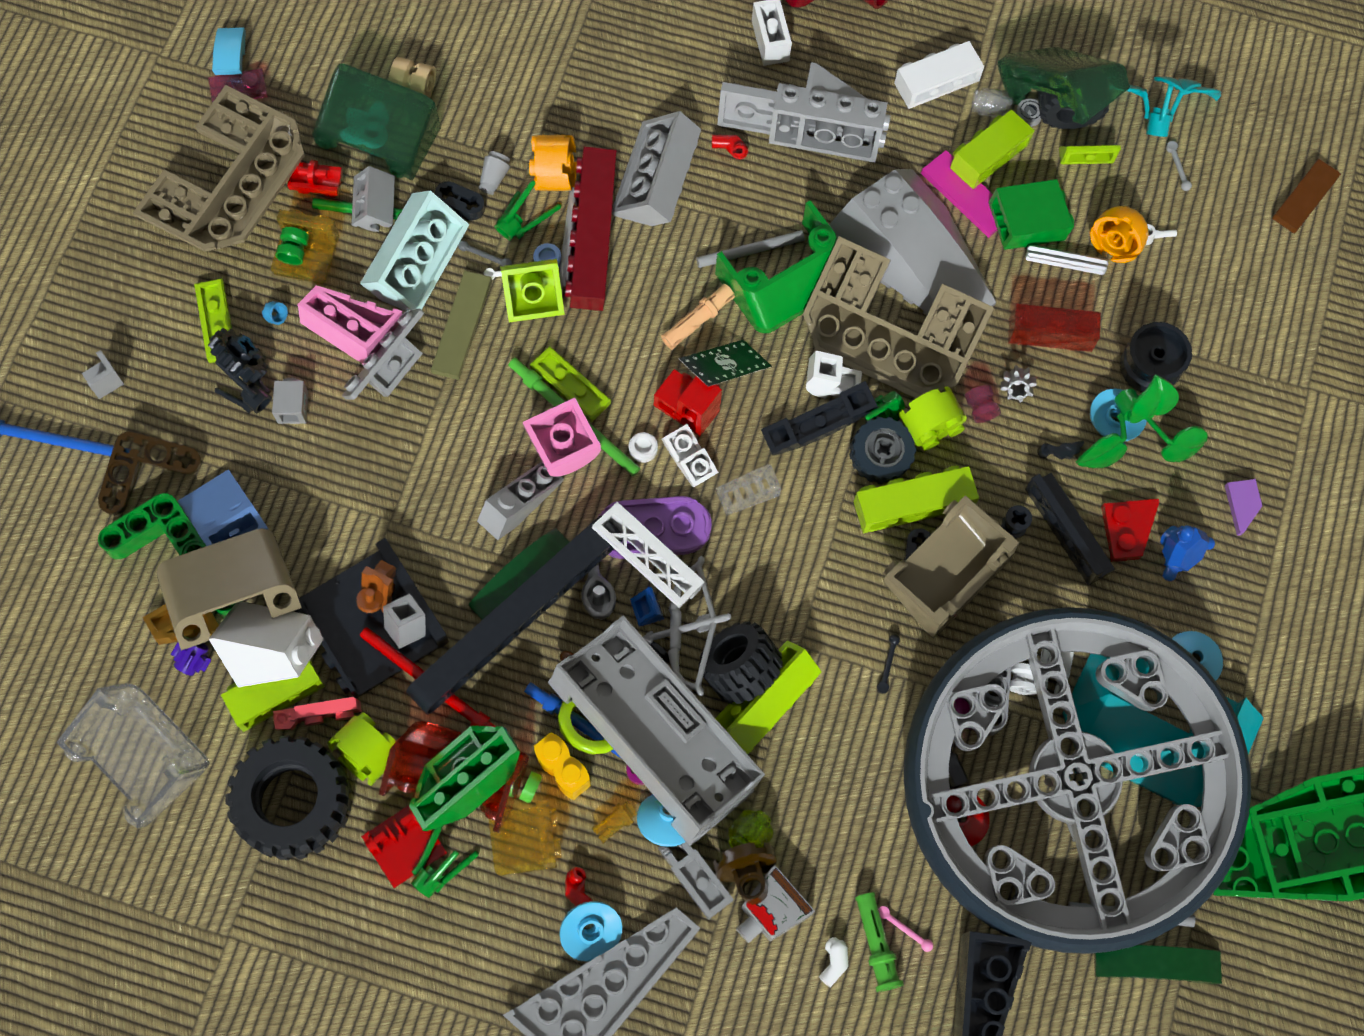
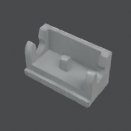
[351,166,395,232]

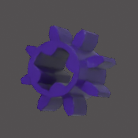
[171,642,212,676]

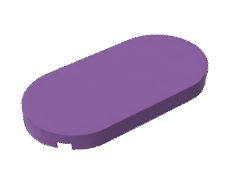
[598,496,712,559]

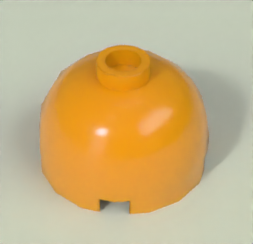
[1090,206,1149,263]

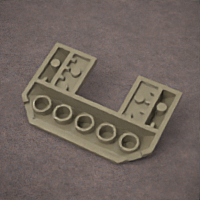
[133,85,305,252]
[803,236,995,398]

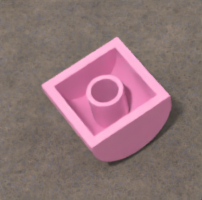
[523,398,601,477]

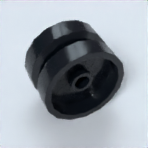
[1120,322,1192,393]

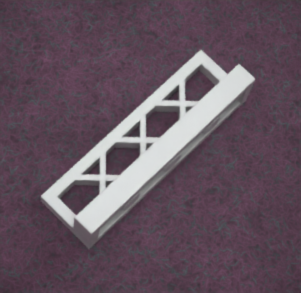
[592,502,705,608]

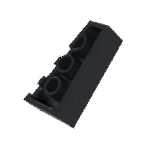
[953,931,1032,1036]

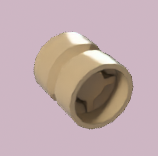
[388,56,436,101]

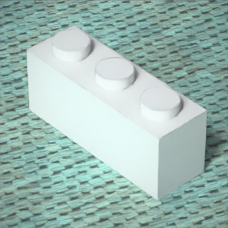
[894,41,984,109]

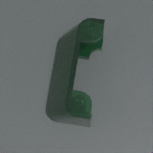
[997,47,1130,124]
[312,64,441,180]

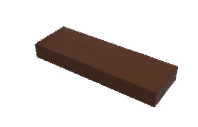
[1272,159,1341,234]

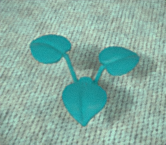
[1107,77,1222,137]

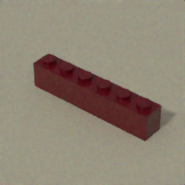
[565,146,617,311]

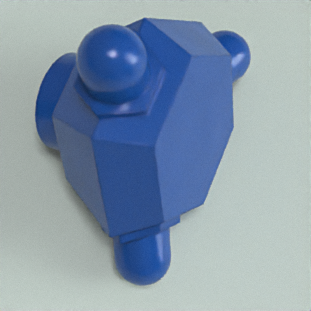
[1160,525,1215,581]

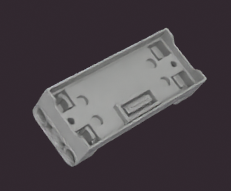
[548,616,765,846]

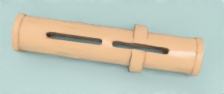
[661,284,735,350]

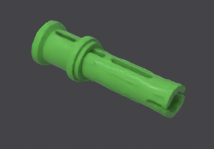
[855,892,904,993]

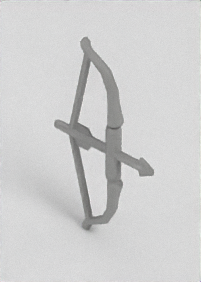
[643,556,731,696]

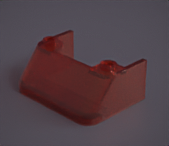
[379,721,529,833]

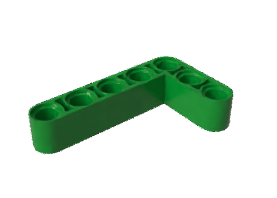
[98,493,243,618]

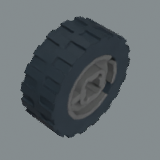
[849,417,916,484]

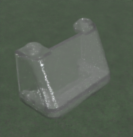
[56,683,210,829]

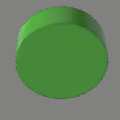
[519,771,542,803]

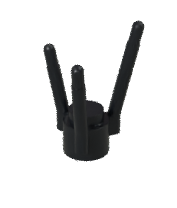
[214,361,272,414]

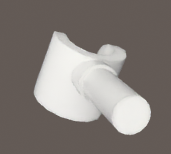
[1146,224,1177,245]

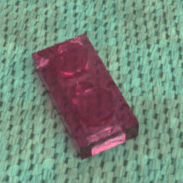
[208,68,268,102]

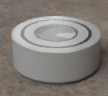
[1016,98,1042,127]

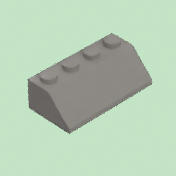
[612,111,701,226]

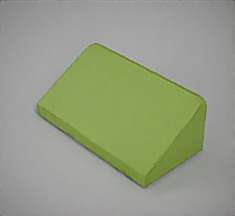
[1059,145,1121,165]

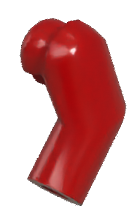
[712,135,748,160]
[565,867,593,906]

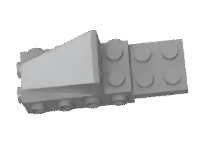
[717,62,891,163]

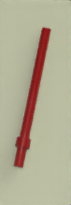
[360,627,496,727]

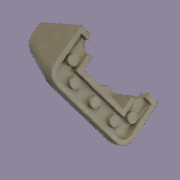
[883,496,1020,639]

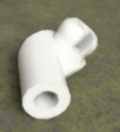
[819,937,848,987]

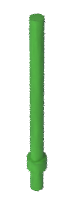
[508,357,640,476]

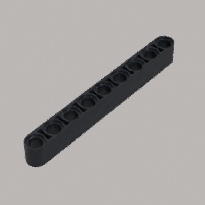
[406,515,622,715]

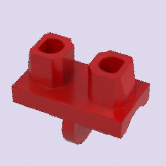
[287,160,343,197]

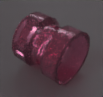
[965,385,1001,423]

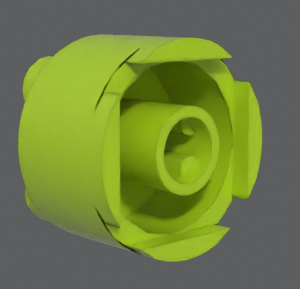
[899,386,967,451]
[327,712,398,786]

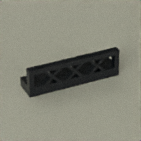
[1025,472,1115,586]

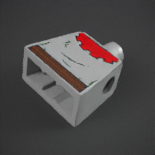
[736,866,815,943]

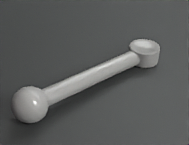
[1166,141,1192,191]

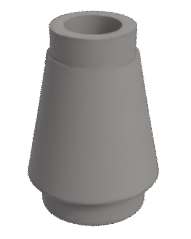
[478,151,510,195]

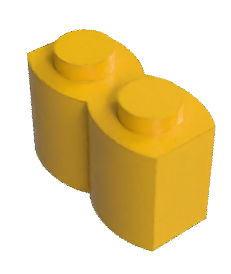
[534,733,591,800]

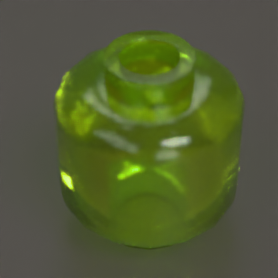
[728,810,774,848]

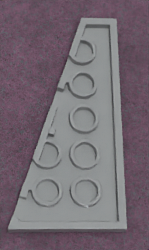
[503,908,700,1036]

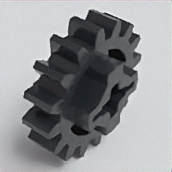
[208,328,268,383]

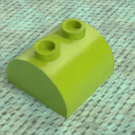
[500,258,565,323]

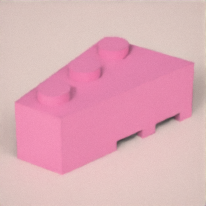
[298,285,402,364]

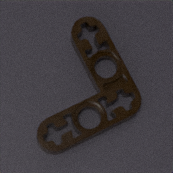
[98,431,202,515]

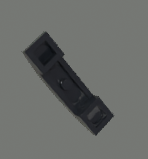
[761,381,878,456]

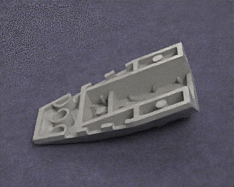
[829,169,996,316]

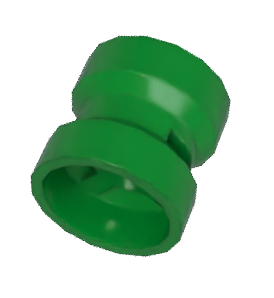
[275,227,310,265]

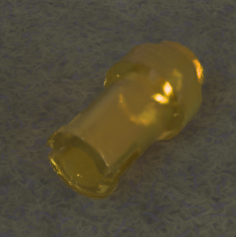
[591,801,637,844]

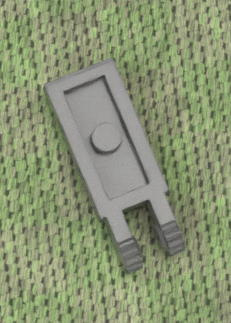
[658,842,734,920]

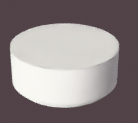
[629,432,658,463]

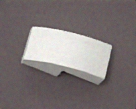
[661,424,719,487]

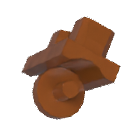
[356,560,396,613]

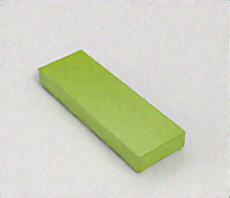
[194,278,232,363]
[530,346,611,423]

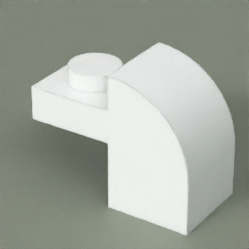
[806,351,862,399]

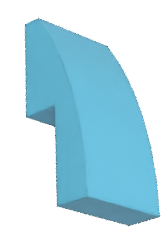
[212,27,246,75]

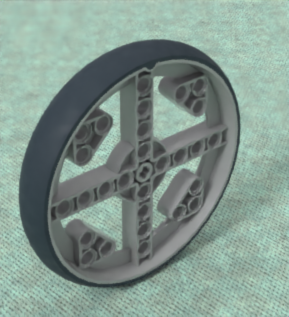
[904,607,1251,954]

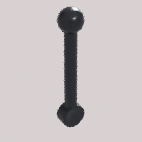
[877,634,900,694]

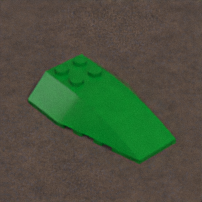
[1213,767,1364,902]

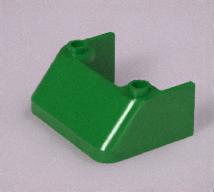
[715,200,837,334]

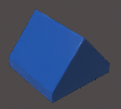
[630,587,664,626]

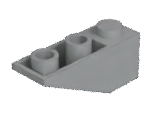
[477,462,564,540]

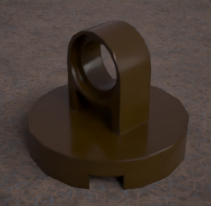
[714,842,777,905]

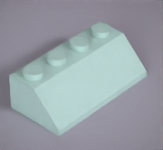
[360,190,469,311]

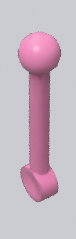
[878,906,933,952]

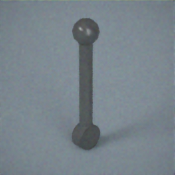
[458,240,512,266]

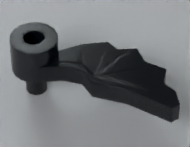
[1037,440,1084,460]

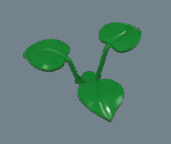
[1075,375,1208,468]

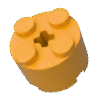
[529,135,577,191]

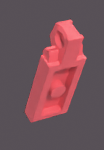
[273,697,362,730]

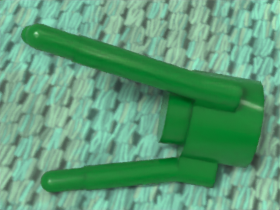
[494,180,561,240]
[865,391,905,421]
[411,826,479,898]

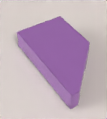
[1225,479,1262,536]

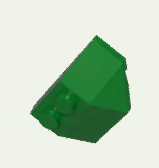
[409,726,520,831]

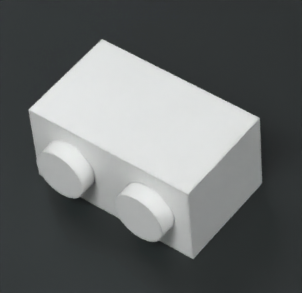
[752,0,792,66]

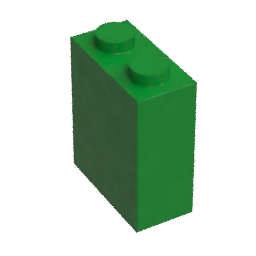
[988,179,1074,250]

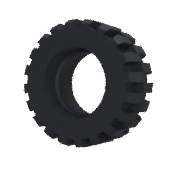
[225,735,352,860]

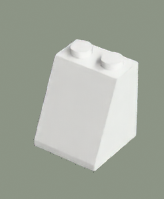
[209,601,323,687]

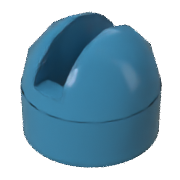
[262,301,288,325]

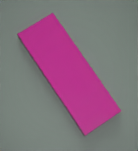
[921,150,998,238]

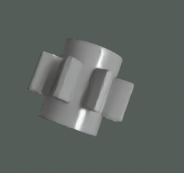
[1001,365,1037,403]

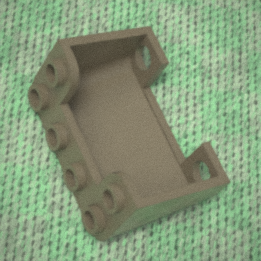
[156,528,302,651]

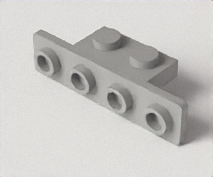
[342,309,425,400]

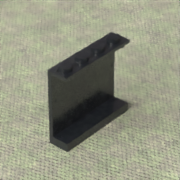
[294,538,449,699]

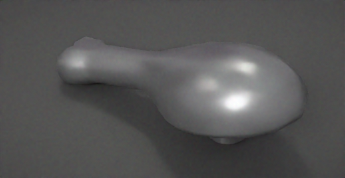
[581,564,616,620]

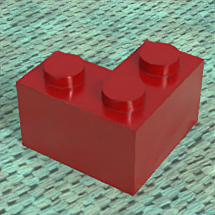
[654,369,722,437]

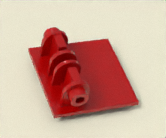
[361,804,447,888]

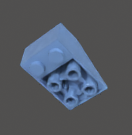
[178,469,269,546]

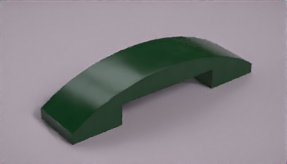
[468,528,569,620]
[1094,945,1222,984]

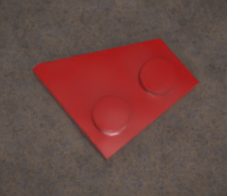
[1101,499,1160,562]

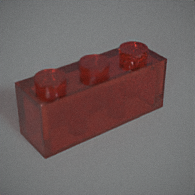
[1008,303,1101,352]

